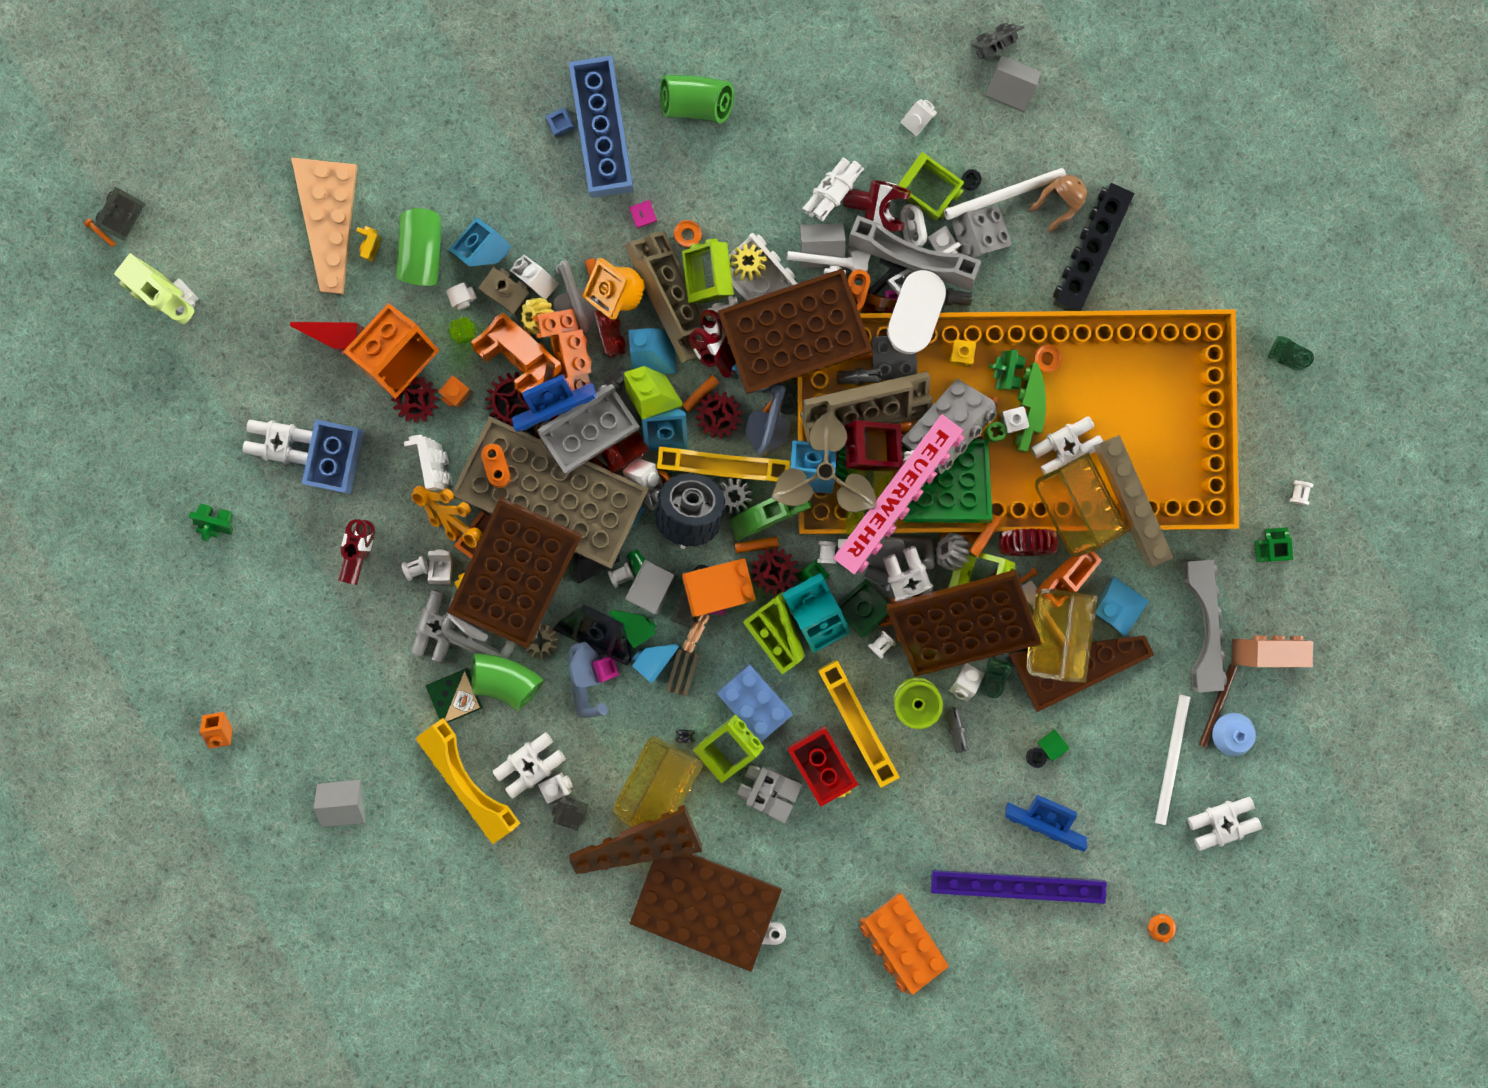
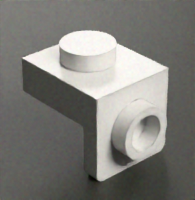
[900,99,937,136]
[427,549,453,585]
[949,663,985,701]

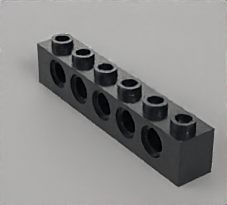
[1052,183,1135,311]

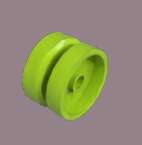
[893,677,943,729]

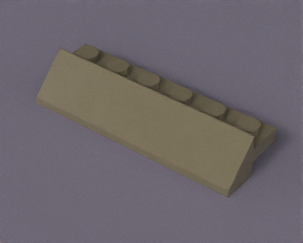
[624,231,707,363]
[800,371,933,445]

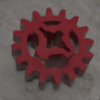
[391,376,440,424]
[695,391,743,439]
[751,547,798,594]

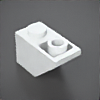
[510,254,559,299]
[623,458,663,510]

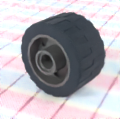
[655,473,725,547]

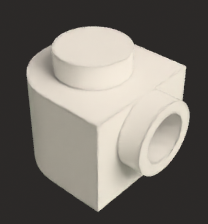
[446,282,477,310]

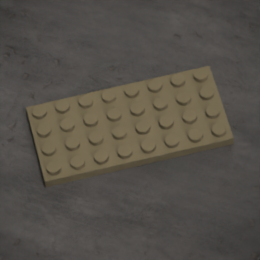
[452,417,649,569]

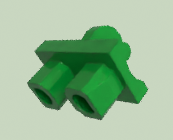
[988,349,1026,391]
[189,503,233,542]

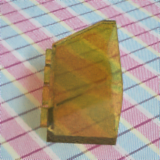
[1035,452,1129,557]
[1026,588,1098,683]
[614,736,704,828]

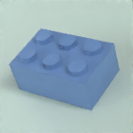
[302,419,365,494]
[717,663,793,742]

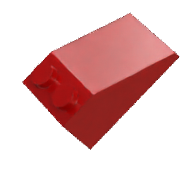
[290,322,365,358]
[787,725,858,807]

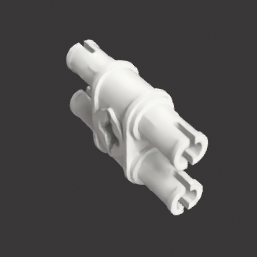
[802,157,864,221]
[1030,416,1103,478]
[243,420,313,465]
[883,546,933,602]
[493,732,566,799]
[1187,797,1262,851]

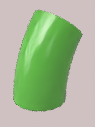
[659,75,734,123]
[396,208,441,286]
[471,653,545,711]

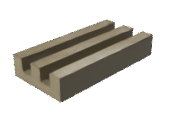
[666,648,699,697]

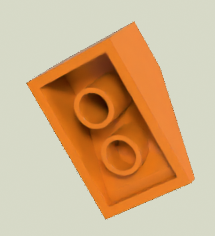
[682,558,756,617]

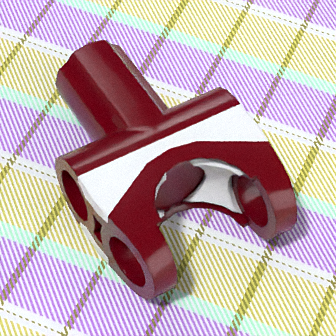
[843,180,911,231]
[689,309,736,378]
[338,519,375,585]

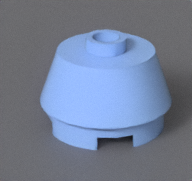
[1212,713,1256,756]

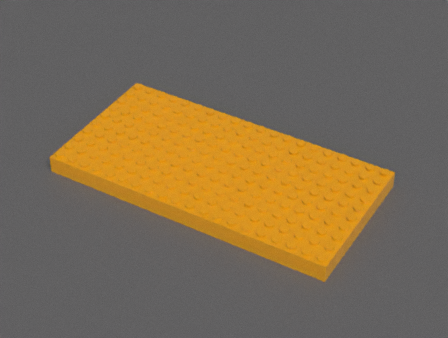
[797,309,1239,534]

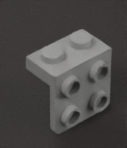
[951,206,1012,259]

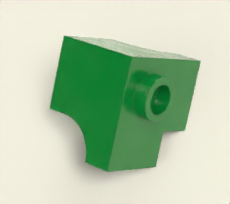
[1254,527,1294,562]

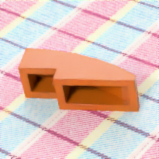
[1035,545,1102,608]

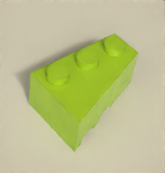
[743,592,805,674]

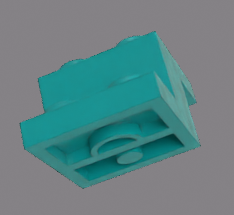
[782,573,851,653]

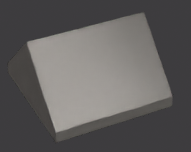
[985,56,1041,112]
[800,223,845,268]
[625,560,678,615]
[314,779,365,827]

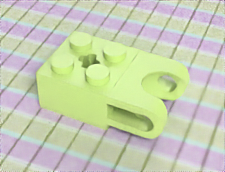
[114,253,194,324]

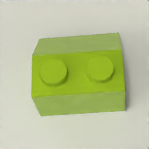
[624,366,683,420]

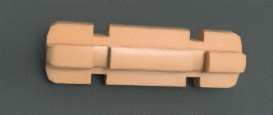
[682,614,710,653]

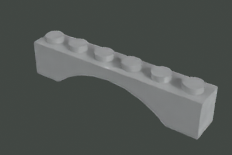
[848,216,981,291]
[1182,560,1227,693]

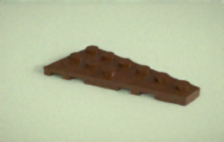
[1008,635,1154,712]
[569,804,702,874]

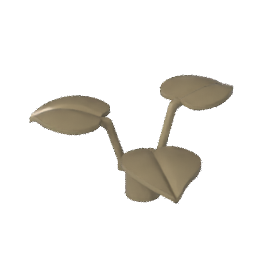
[772,411,876,512]

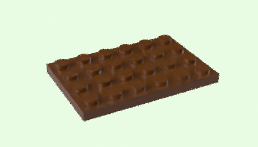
[718,268,873,395]
[447,497,582,649]
[887,570,1042,677]
[630,854,782,972]

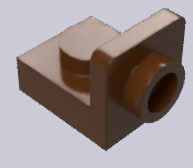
[862,294,897,313]

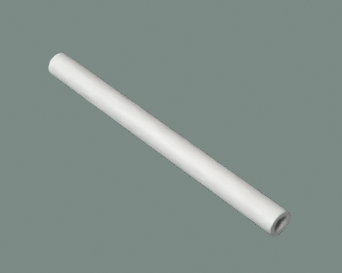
[944,168,1066,220]
[1155,695,1190,825]

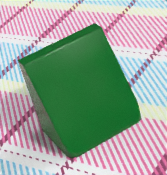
[796,559,829,583]
[1037,729,1070,761]

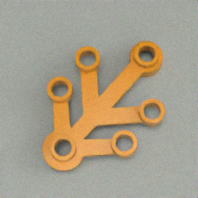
[411,486,483,548]

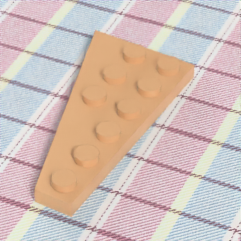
[291,158,357,295]

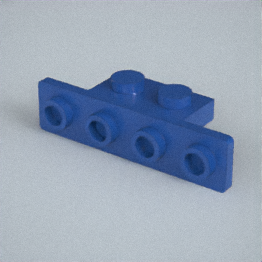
[512,374,597,432]
[1005,795,1087,852]

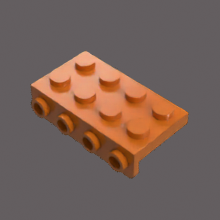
[859,893,949,995]

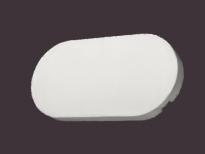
[887,270,946,354]

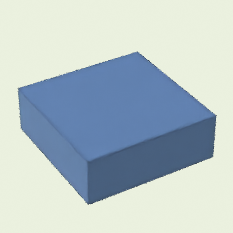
[545,107,574,137]

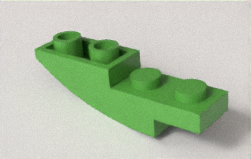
[1014,363,1046,453]
[729,498,812,541]

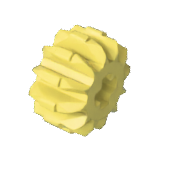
[730,243,767,281]
[520,298,555,335]

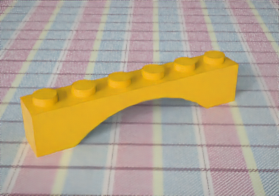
[657,447,790,483]
[817,660,900,788]
[415,718,521,844]

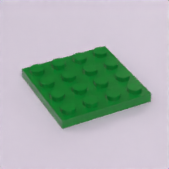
[902,438,993,523]

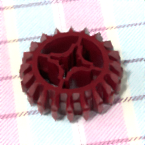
[485,372,530,427]
[998,528,1058,557]

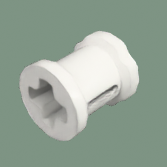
[1289,480,1314,506]
[817,541,838,564]
[402,555,429,581]
[608,562,635,588]
[868,630,896,659]

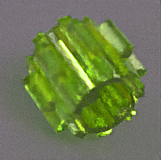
[448,317,477,344]

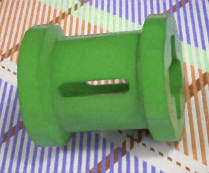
[984,422,1007,443]

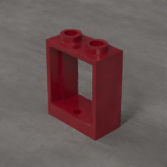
[844,420,904,472]

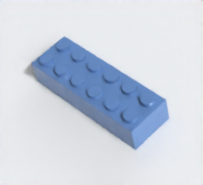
[569,56,634,198]

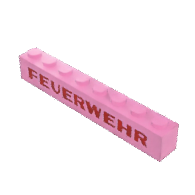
[833,414,965,575]

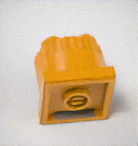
[582,258,645,319]

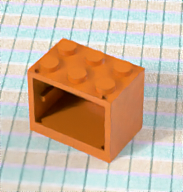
[343,303,440,399]

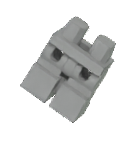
[736,764,803,823]

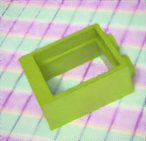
[898,152,964,222]
[682,239,734,303]
[948,549,1016,588]
[693,715,764,783]

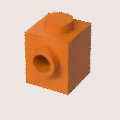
[439,375,473,408]
[200,712,233,749]

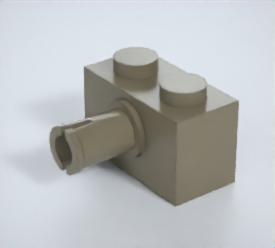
[478,267,532,317]

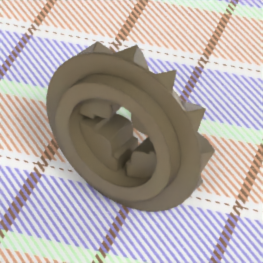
[525,624,558,659]

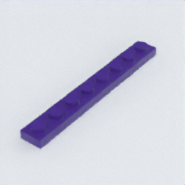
[930,870,1107,904]

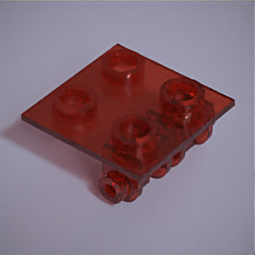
[594,310,626,358]
[601,430,649,473]

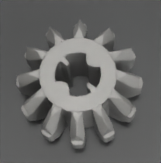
[721,478,752,515]
[935,532,971,571]

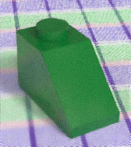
[609,610,657,648]

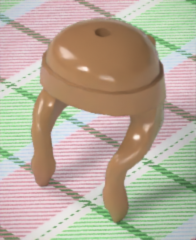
[1029,175,1087,233]

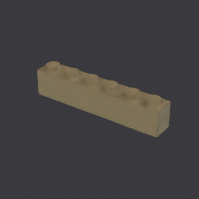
[1093,435,1174,567]

